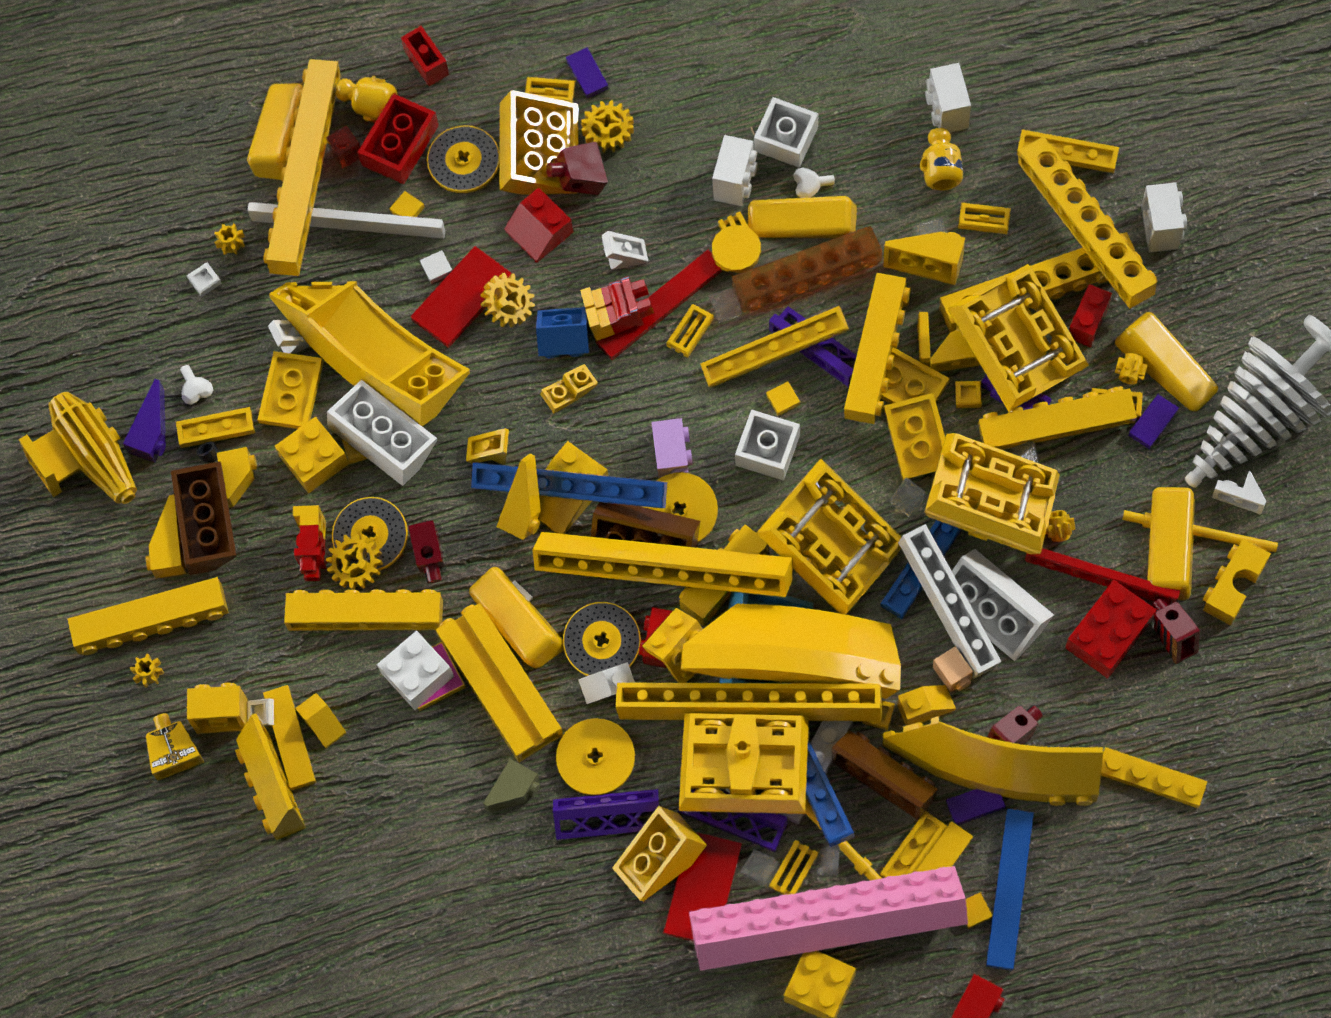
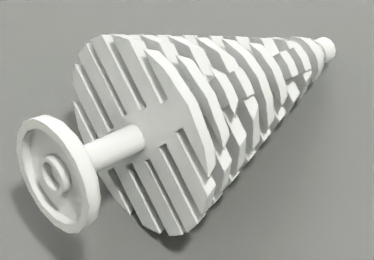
[1185,315,1331,488]

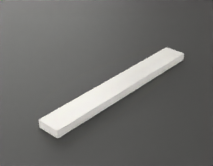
[247,202,445,239]

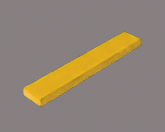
[700,306,849,388]

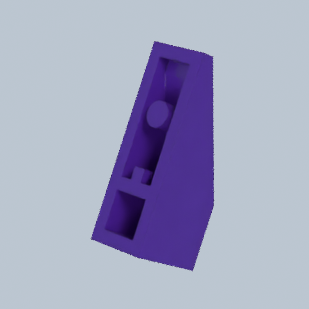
[123,379,166,463]

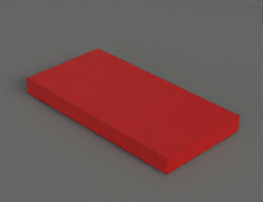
[410,246,512,348]
[663,832,742,942]

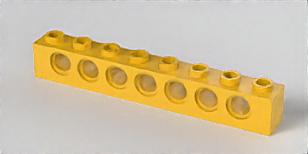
[1018,136,1157,309]
[939,232,1136,332]

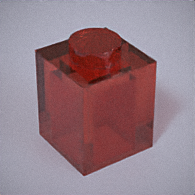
[326,125,360,169]

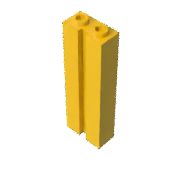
[436,603,563,763]

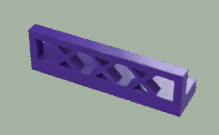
[769,306,857,387]
[677,788,787,852]
[553,789,660,840]

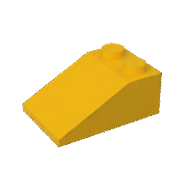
[883,232,965,285]
[538,441,609,534]
[612,806,706,902]

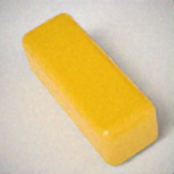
[247,83,303,180]
[748,196,857,238]
[1115,312,1218,411]
[1147,487,1195,600]
[469,567,564,668]

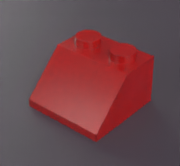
[504,187,574,263]

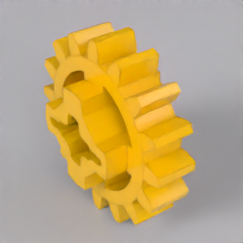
[581,100,634,153]
[481,273,535,328]
[326,533,383,590]

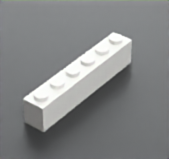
[898,524,1002,679]

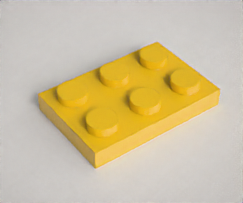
[881,347,950,404]
[257,351,324,429]
[883,393,945,480]

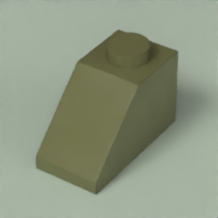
[483,759,540,813]

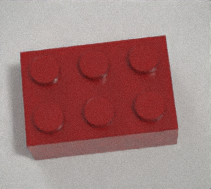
[358,93,439,184]
[1065,580,1157,679]

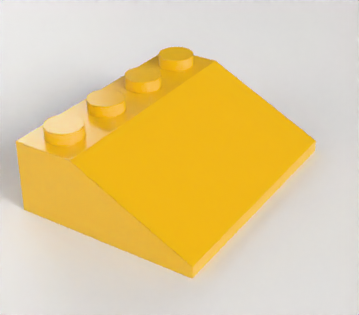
[500,90,578,195]
[235,713,306,840]

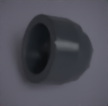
[197,441,219,464]

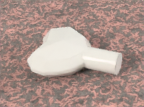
[793,168,835,198]
[180,365,213,405]

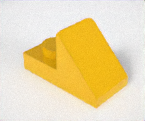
[466,428,509,465]

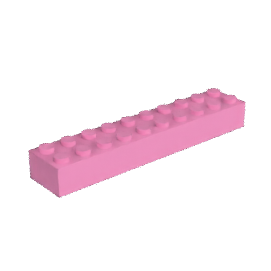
[689,866,968,971]

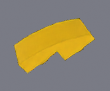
[540,364,598,414]

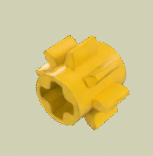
[214,224,245,255]
[1115,353,1148,384]
[1046,510,1076,542]
[130,654,164,688]

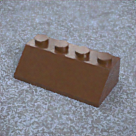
[170,461,237,575]
[591,502,700,548]
[831,730,938,821]

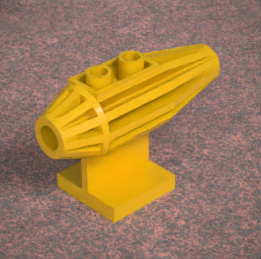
[19,392,137,504]

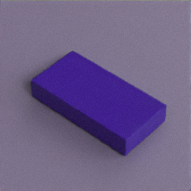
[566,47,609,99]
[1128,394,1179,449]
[946,789,1005,825]

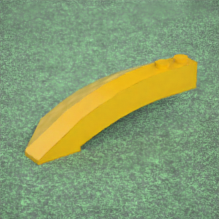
[681,604,901,699]
[883,716,1103,806]

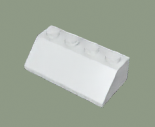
[327,380,437,486]
[952,549,1054,661]

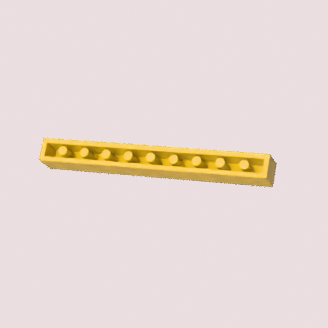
[264,59,341,276]
[532,532,793,597]
[615,683,882,721]

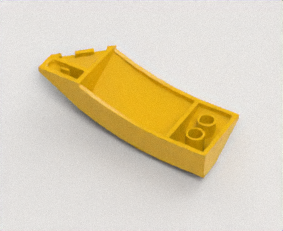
[269,281,470,427]

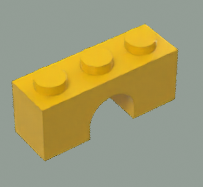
[1202,539,1271,626]

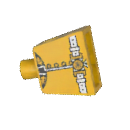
[146,713,204,781]

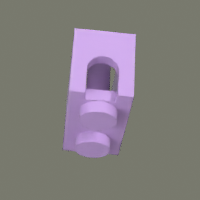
[652,418,693,478]

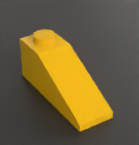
[496,454,541,540]
[145,494,186,579]

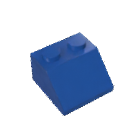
[536,307,589,358]

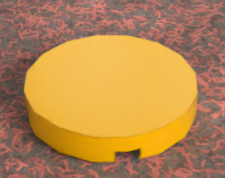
[712,225,761,273]

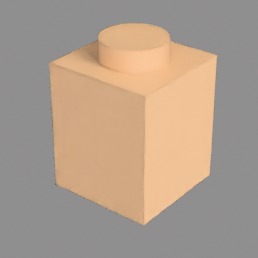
[933,646,973,693]

